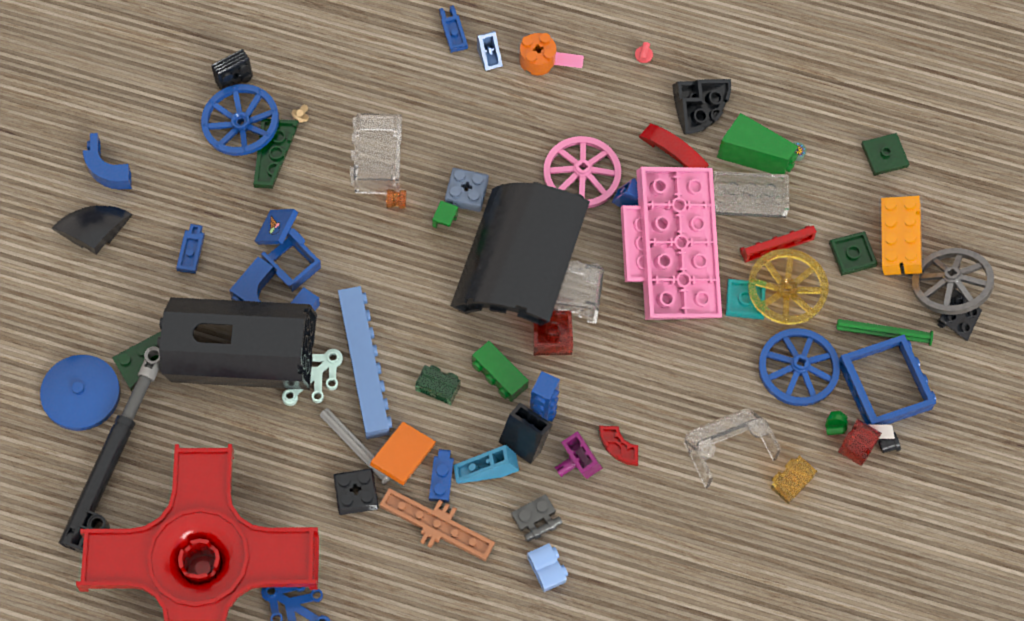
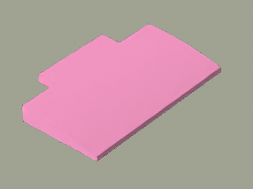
[621,167,722,320]

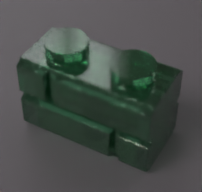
[415,365,461,405]

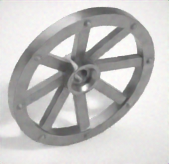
[912,248,994,315]

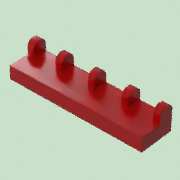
[740,225,817,263]

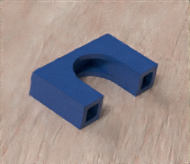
[229,256,320,311]

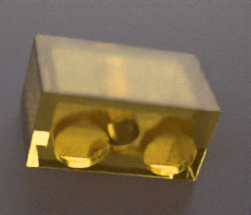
[771,455,817,504]

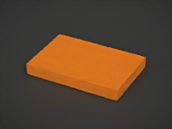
[370,422,436,486]

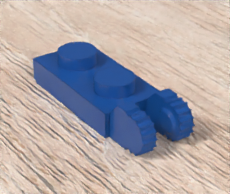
[439,5,468,53]

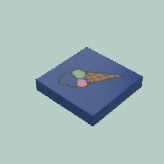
[255,209,298,245]

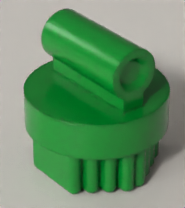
[825,411,848,435]

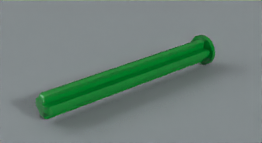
[836,319,933,346]

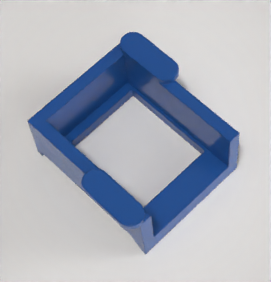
[261,228,321,292]

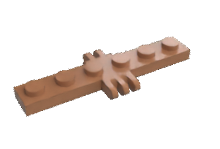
[379,488,495,562]

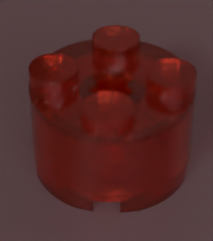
[838,419,882,466]

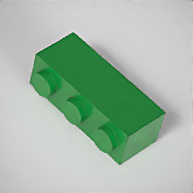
[472,341,529,402]

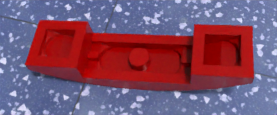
[639,123,709,168]

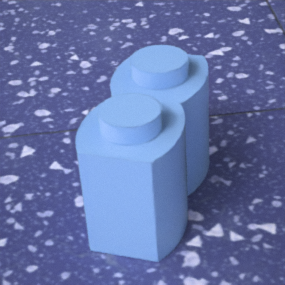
[527,543,568,592]

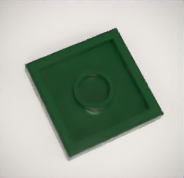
[829,231,878,276]

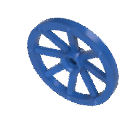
[201,84,279,156]
[758,328,840,406]

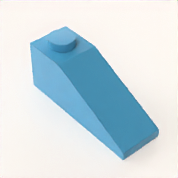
[453,445,519,484]

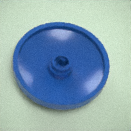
[40,355,120,431]

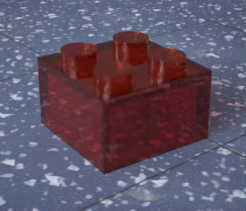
[532,310,573,356]

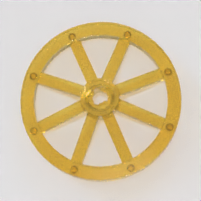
[748,249,829,325]

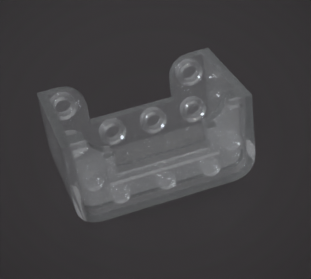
[350,113,403,194]
[554,261,604,324]

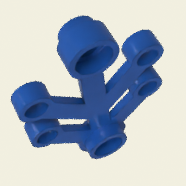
[261,587,330,621]

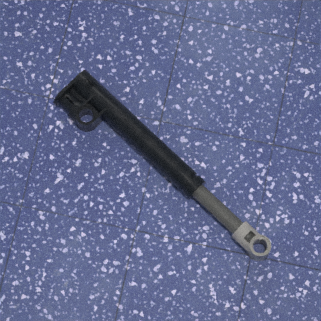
[58,346,160,554]

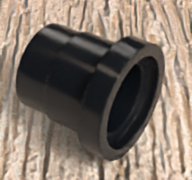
[878,432,901,453]

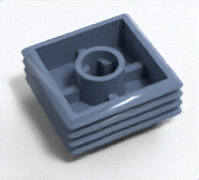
[445,168,489,212]

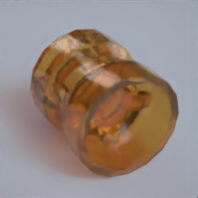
[386,189,407,209]

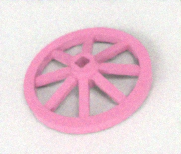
[543,136,621,208]

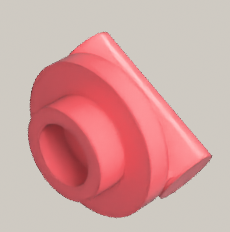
[635,42,653,63]

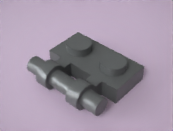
[511,494,563,542]

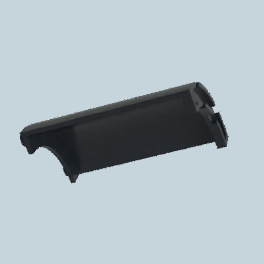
[450,182,590,326]

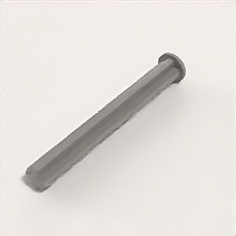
[320,408,391,485]

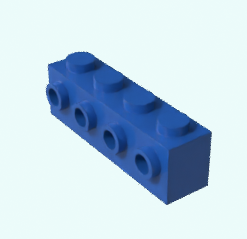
[530,371,560,422]

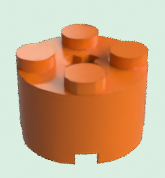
[519,33,556,76]

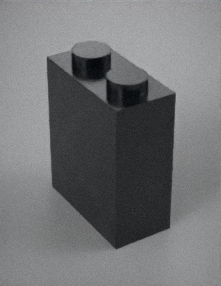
[499,403,553,464]

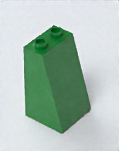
[717,113,798,177]

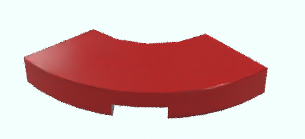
[599,426,638,466]

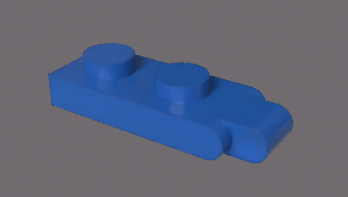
[176,224,205,274]
[429,449,454,503]

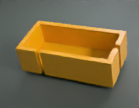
[881,196,922,275]

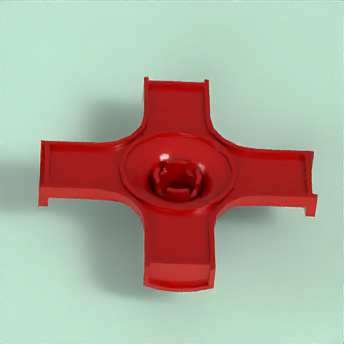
[76,444,319,621]

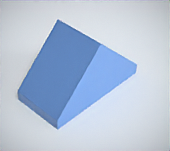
[477,31,503,71]

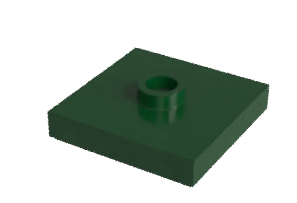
[861,133,910,176]

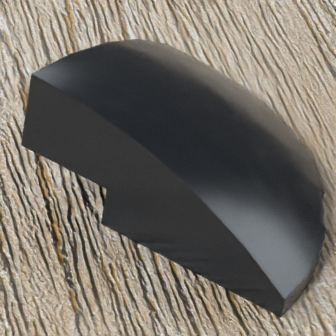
[672,79,731,135]
[52,205,132,255]

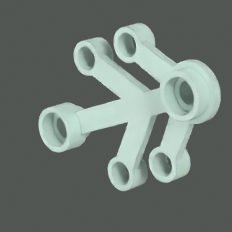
[282,349,343,406]

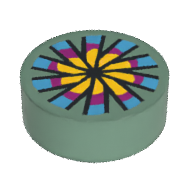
[793,142,806,161]

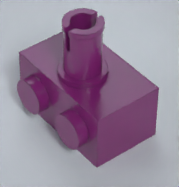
[555,431,603,479]

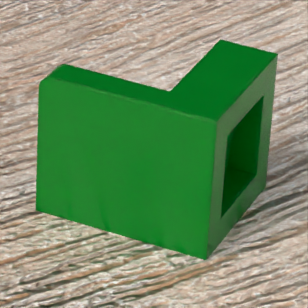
[432,201,458,228]

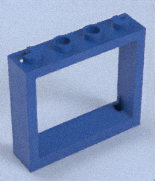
[839,335,936,425]

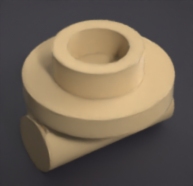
[291,104,309,123]

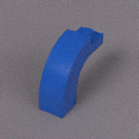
[83,133,132,190]

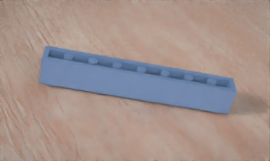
[338,286,393,439]

